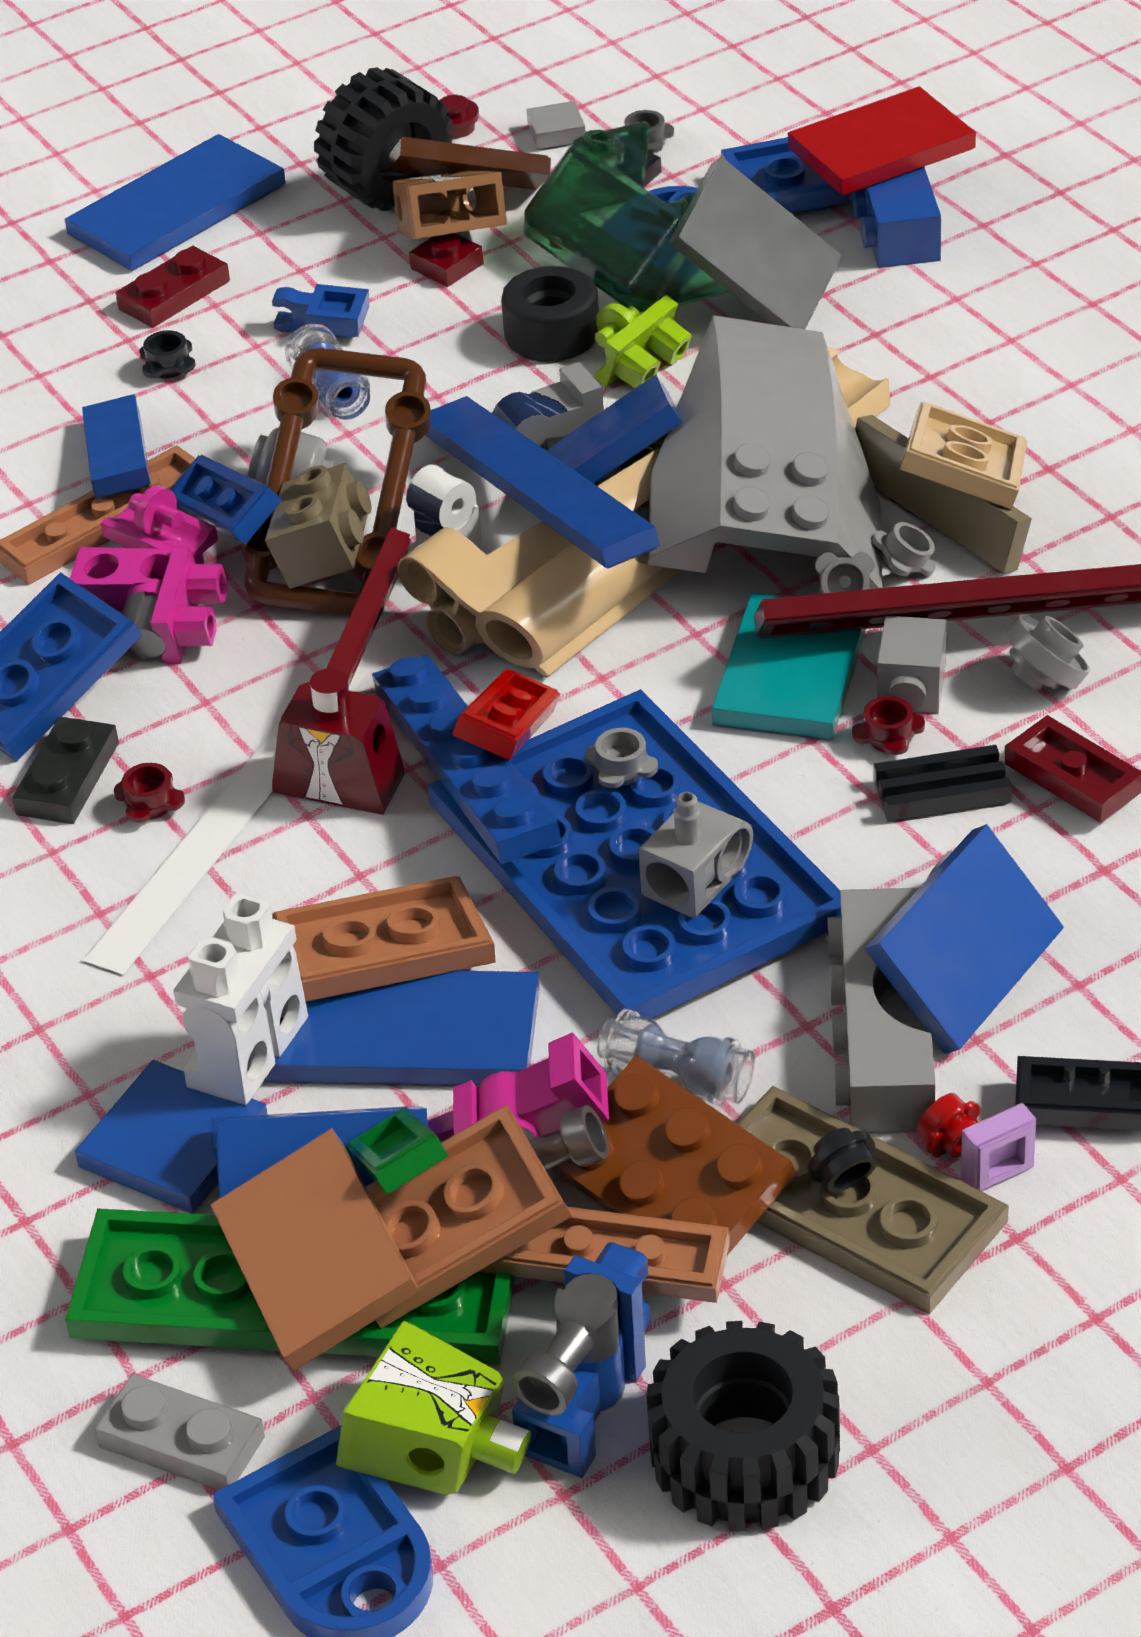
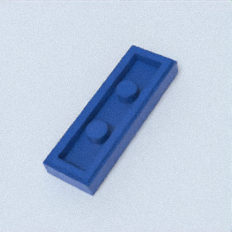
[82,394,151,499]
[170,454,282,545]

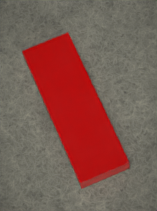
[452,669,561,760]

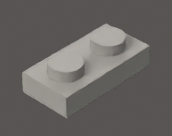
[95,1374,265,1490]

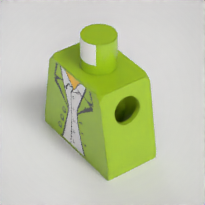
[336,1321,531,1495]

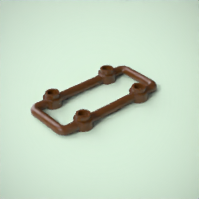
[240,348,431,616]

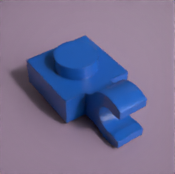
[272,284,369,337]

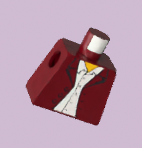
[272,668,405,815]

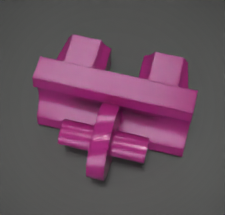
[100,485,218,564]

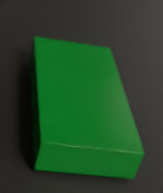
[346,1108,449,1195]

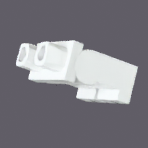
[173,893,308,1106]

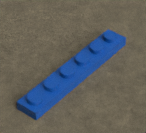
[372,654,562,864]

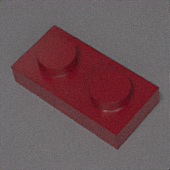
[115,246,230,328]
[1005,715,1141,823]

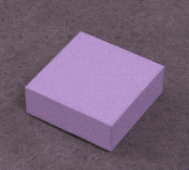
[961,1103,1036,1191]

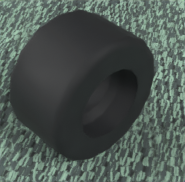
[501,266,599,361]

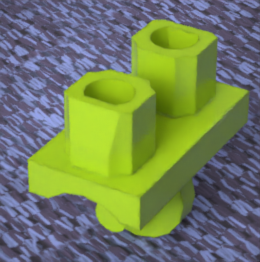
[594,295,692,389]

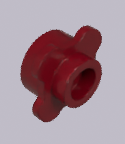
[852,696,925,755]
[114,762,185,823]

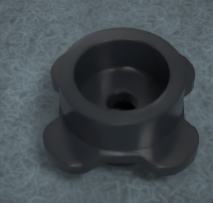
[139,330,196,379]

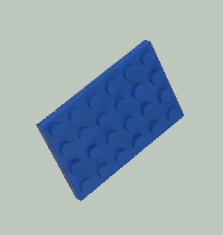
[427,689,841,1029]

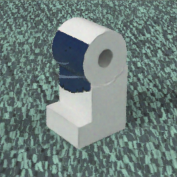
[406,465,483,554]

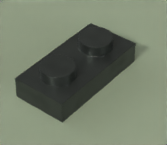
[12,716,119,824]

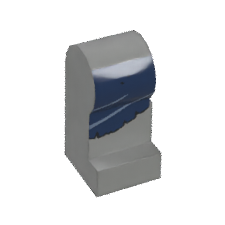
[492,362,604,448]

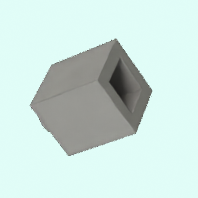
[877,616,947,714]

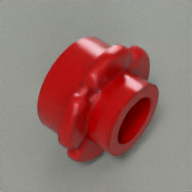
[916,1093,980,1158]

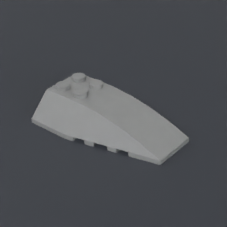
[647,315,882,589]

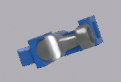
[512,1242,650,1478]

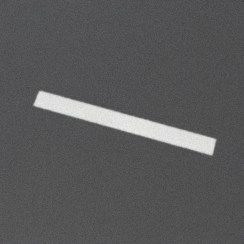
[82,665,372,975]

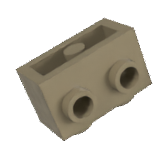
[265,462,372,589]

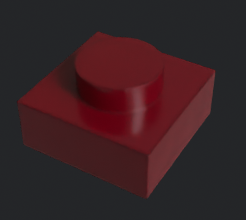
[409,233,484,287]

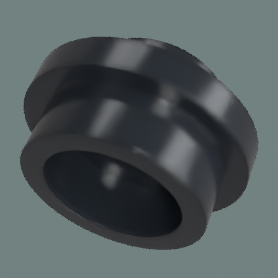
[807,1128,878,1192]

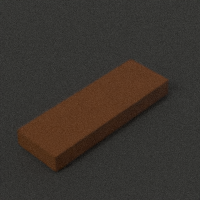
[389,137,551,190]

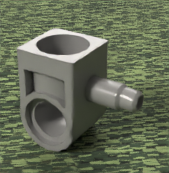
[639,792,753,918]

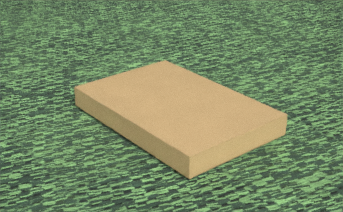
[900,401,1027,509]

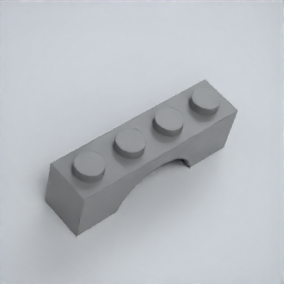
[828,887,935,1133]

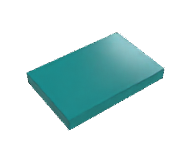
[712,592,866,740]

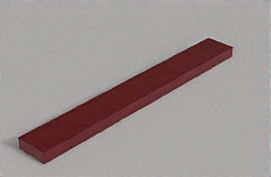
[753,564,1141,639]

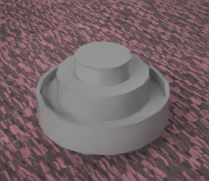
[1005,614,1090,690]

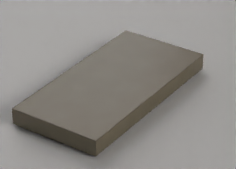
[737,1086,1009,1314]

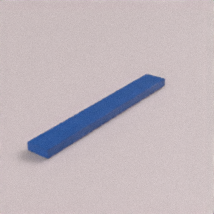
[426,396,660,569]

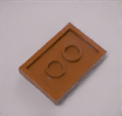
[552,1055,797,1256]

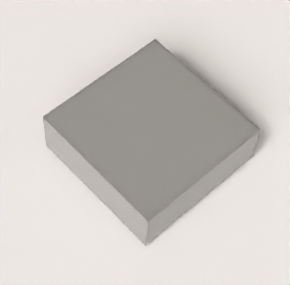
[526,101,586,150]

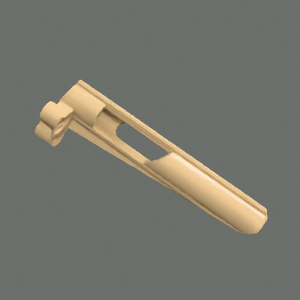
[397,346,890,676]

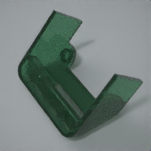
[523,121,729,312]

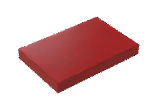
[788,86,976,196]

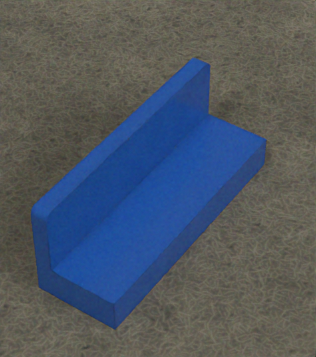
[211,1106,428,1199]

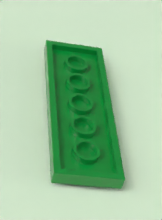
[65,1208,515,1364]

